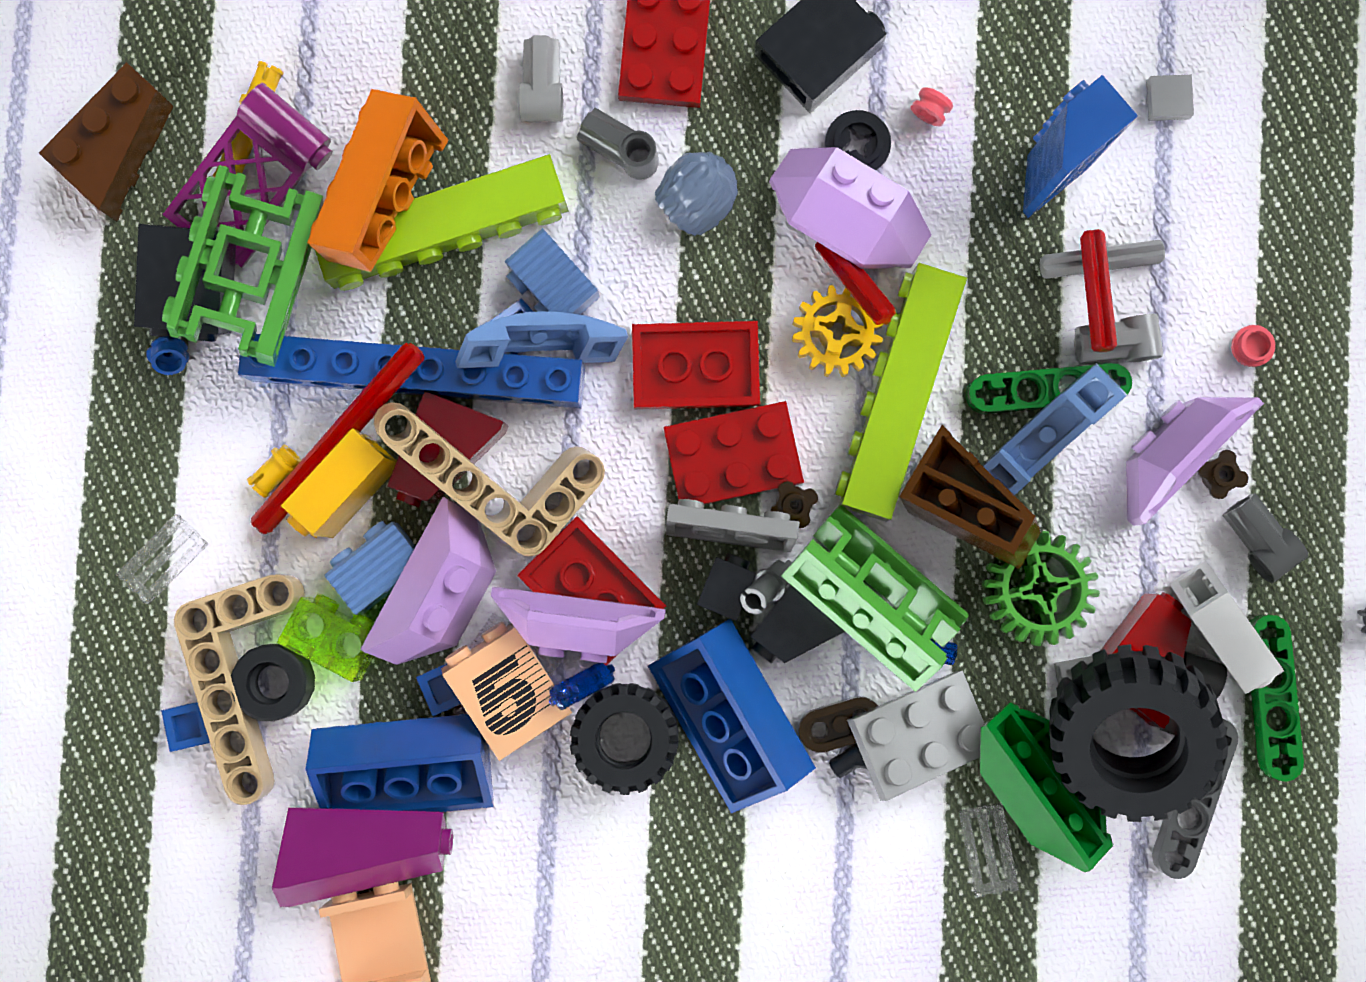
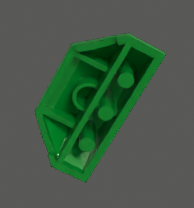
[980,702,1113,873]

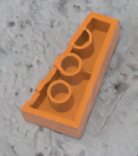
[307,89,449,272]

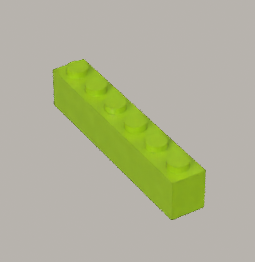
[314,154,569,291]
[834,263,967,522]

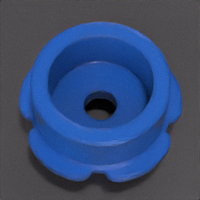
[146,336,190,375]

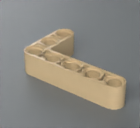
[374,403,605,556]
[174,574,305,805]

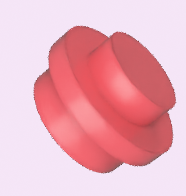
[1231,325,1275,367]

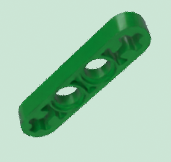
[965,363,1133,414]
[1249,614,1304,782]

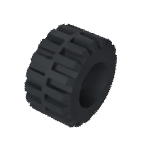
[570,683,679,795]

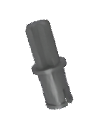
[740,559,792,614]

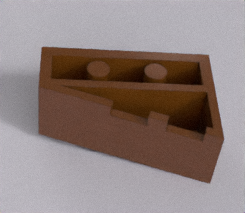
[39,62,173,222]
[899,425,1041,569]

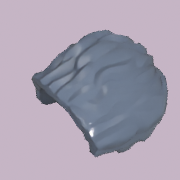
[655,152,738,236]

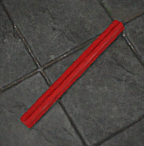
[251,343,425,534]

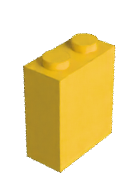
[281,428,397,538]

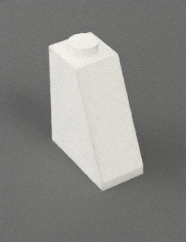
[1169,560,1284,694]

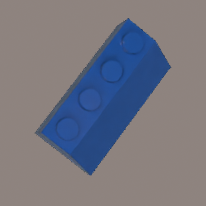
[1023,74,1138,218]
[647,619,816,813]
[305,714,494,812]

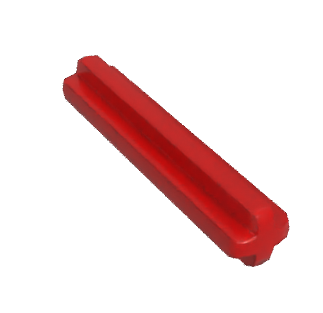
[1080,229,1117,352]
[815,242,896,325]

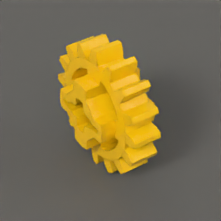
[792,285,883,377]

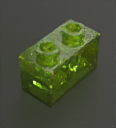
[277,593,375,682]

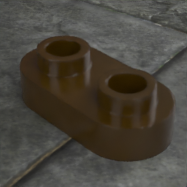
[798,696,878,753]

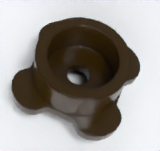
[1197,450,1249,499]
[770,481,818,528]

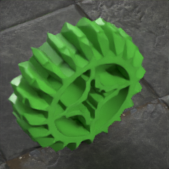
[982,531,1100,646]

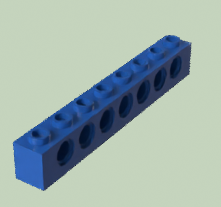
[238,334,585,408]

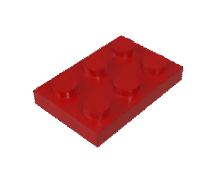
[618,0,710,108]
[632,321,760,410]
[663,401,804,505]
[517,516,666,666]

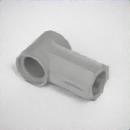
[519,35,564,122]
[1074,314,1163,364]

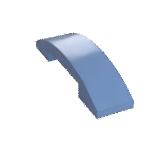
[455,311,628,368]
[982,363,1127,495]

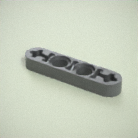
[1152,719,1239,879]

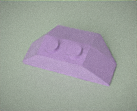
[769,147,932,269]
[1126,397,1264,526]
[361,497,496,665]
[491,587,666,663]

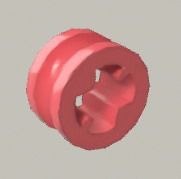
[910,87,953,127]

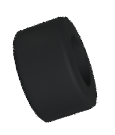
[231,644,315,722]

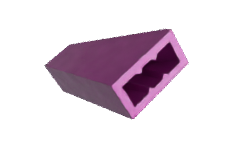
[272,807,454,907]

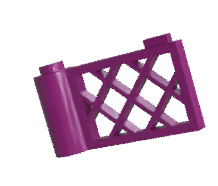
[162,83,333,268]

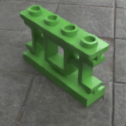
[162,165,323,367]
[781,505,969,692]

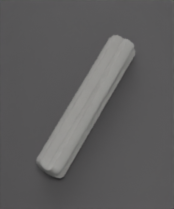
[1040,240,1165,279]

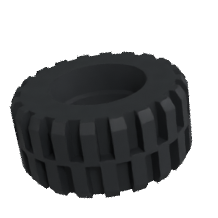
[1049,644,1228,822]

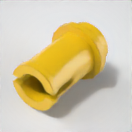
[247,444,301,498]

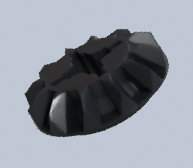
[824,110,891,171]

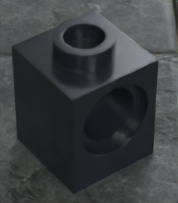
[697,553,756,621]

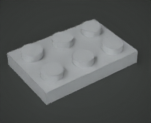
[666,499,800,553]
[847,671,985,801]

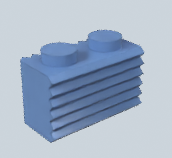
[505,228,600,315]
[324,521,416,615]

